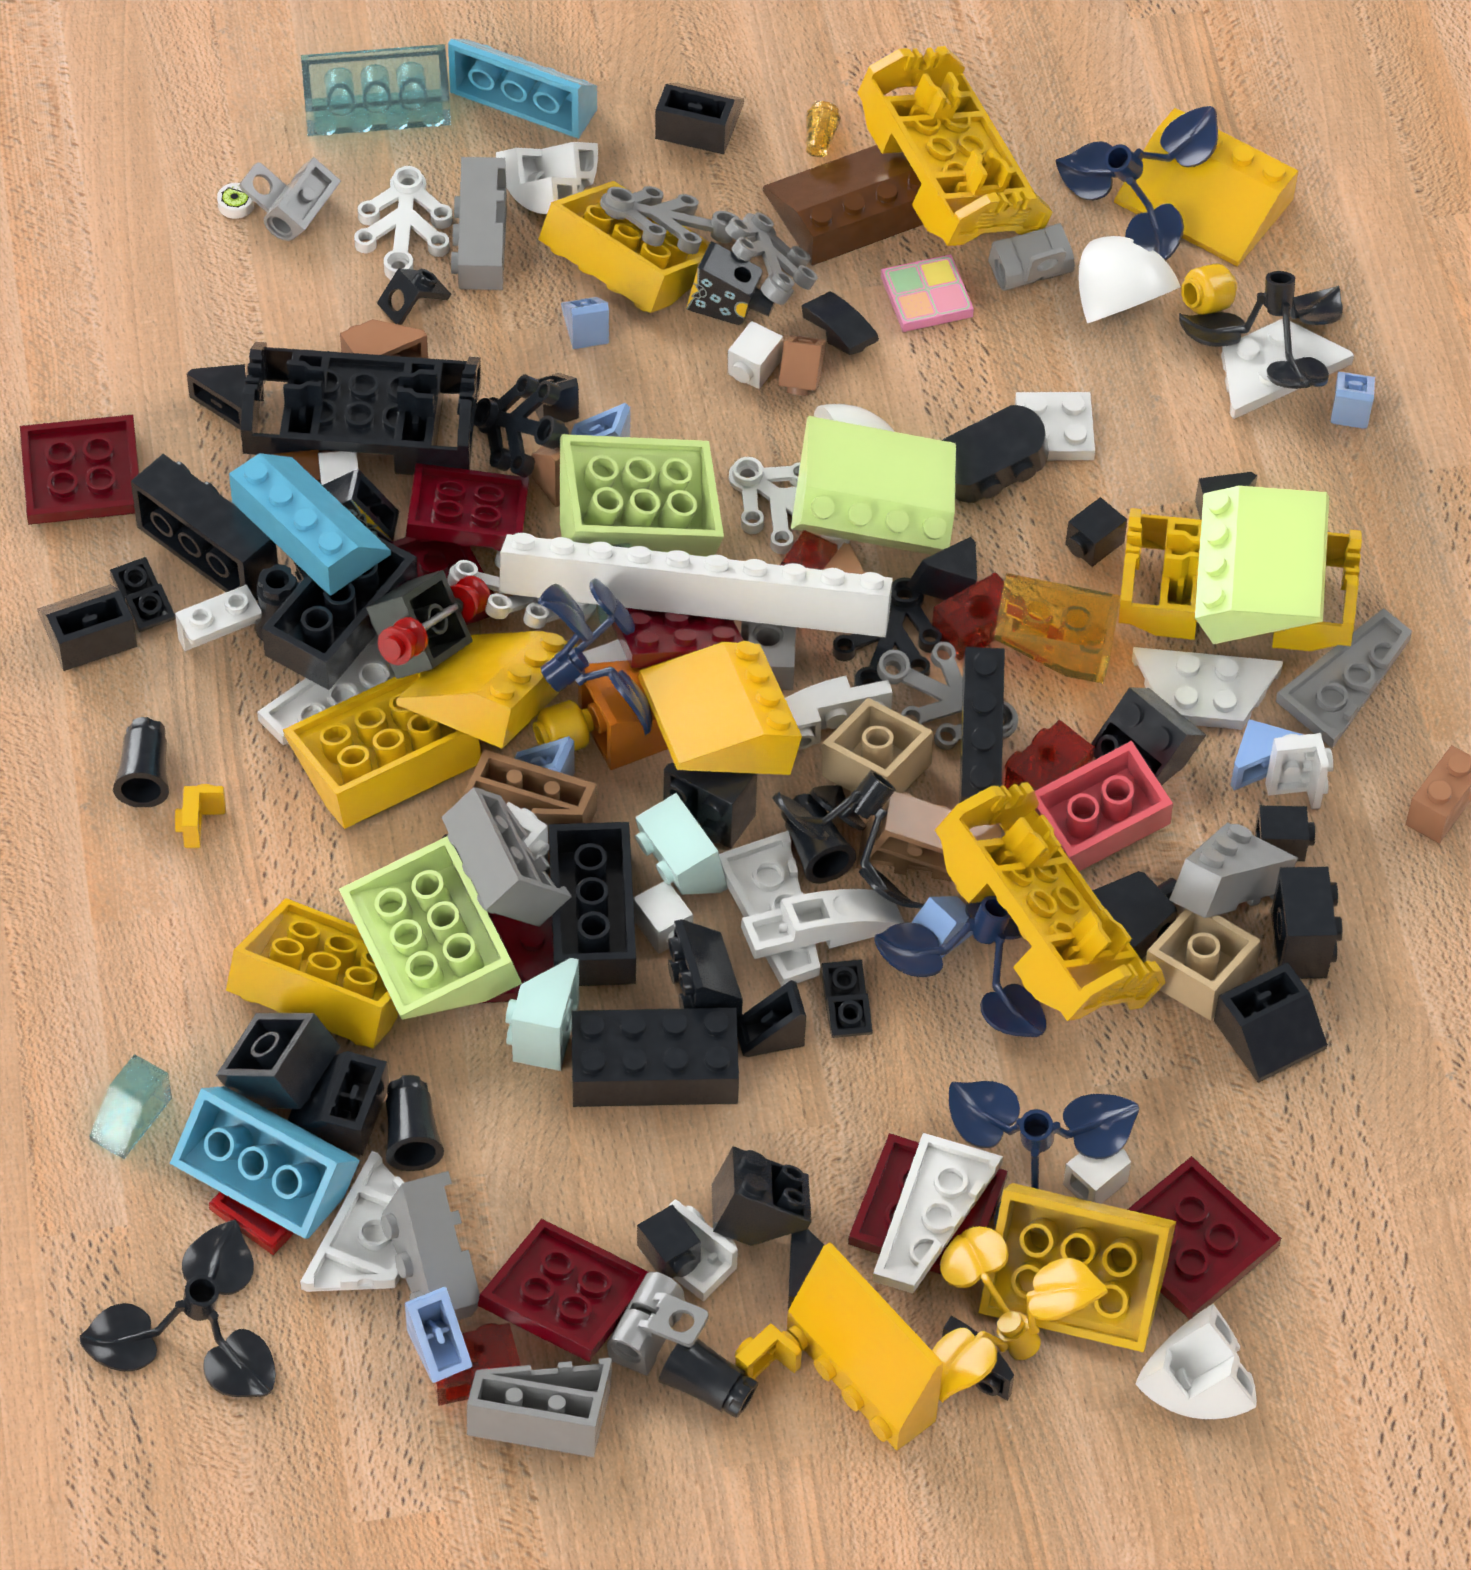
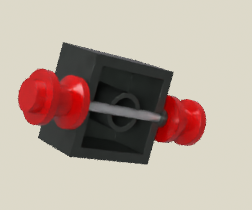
[366,570,491,679]

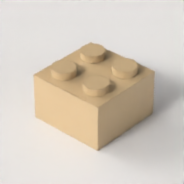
[822,697,933,793]
[1146,909,1261,1021]

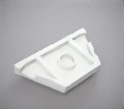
[1221,319,1354,419]
[1132,647,1283,730]
[300,1151,404,1292]

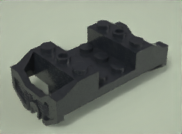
[241,342,481,475]

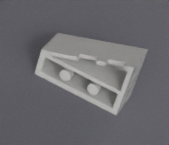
[451,157,507,290]
[441,787,572,926]
[1169,822,1298,918]
[381,1171,480,1320]
[467,1358,612,1457]

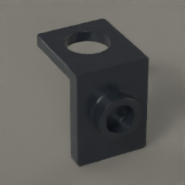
[377,268,451,325]

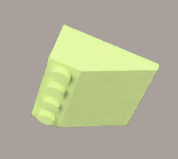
[791,416,956,555]
[560,434,724,557]
[1195,486,1329,644]
[339,836,522,1020]

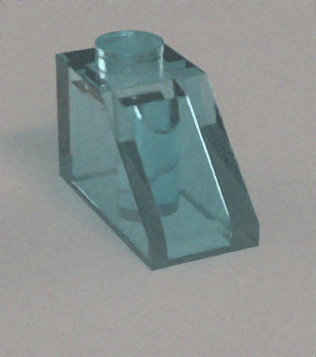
[89,1054,172,1159]

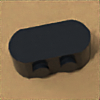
[942,405,1049,503]

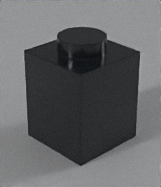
[1065,497,1128,567]
[1255,805,1315,861]
[637,1204,701,1279]

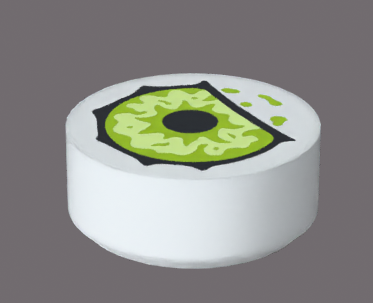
[217,183,254,219]

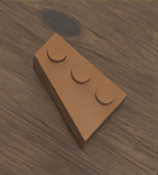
[462,749,597,840]
[856,792,1002,881]

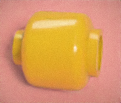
[1181,263,1237,315]
[533,700,594,751]

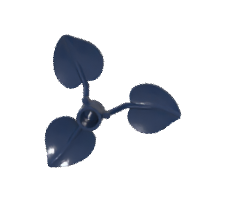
[1056,106,1218,261]
[538,578,652,736]
[874,896,1046,1037]
[949,1081,1139,1228]

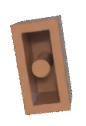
[1405,745,1471,844]

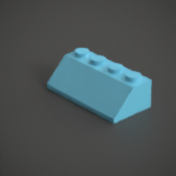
[448,39,597,139]
[229,453,391,596]
[169,1086,360,1239]

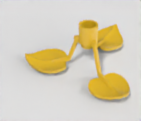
[932,1226,1108,1403]

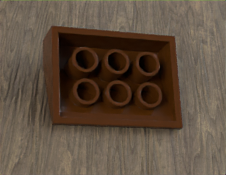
[763,145,923,266]

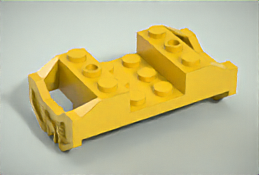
[857,46,1053,246]
[1118,508,1362,651]
[934,782,1166,1021]

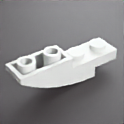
[785,675,893,750]
[741,889,904,959]

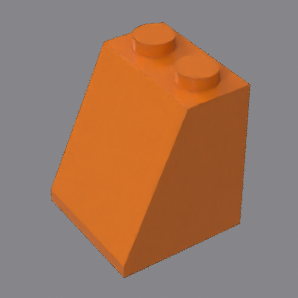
[578,660,668,770]

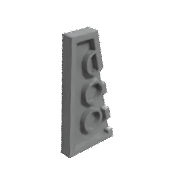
[1276,608,1412,749]

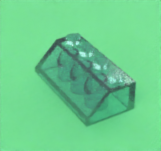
[301,44,451,136]

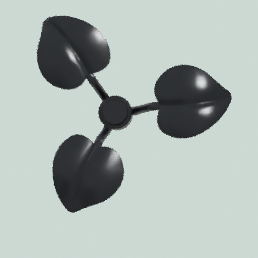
[1179,271,1343,389]
[772,770,924,909]
[79,1220,276,1397]

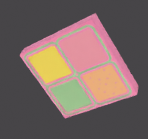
[881,254,974,332]

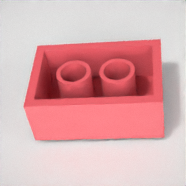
[1035,741,1173,871]

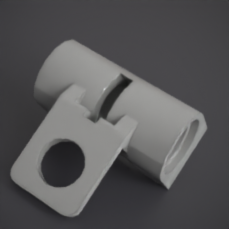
[239,157,341,241]
[988,223,1075,291]
[607,1272,709,1376]

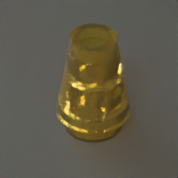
[806,101,841,157]

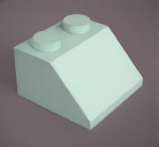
[635,793,727,895]
[505,958,579,1071]

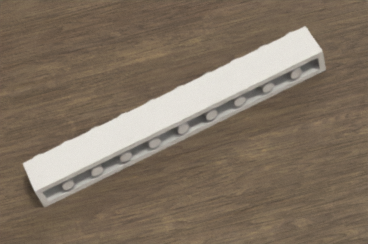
[499,533,893,637]

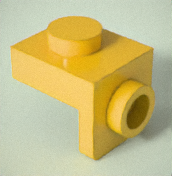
[175,784,226,848]
[735,1323,802,1379]

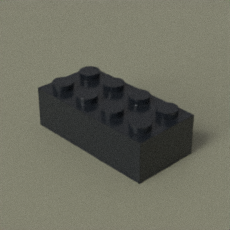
[131,454,278,601]
[262,534,418,690]
[549,822,636,986]
[571,1008,739,1107]

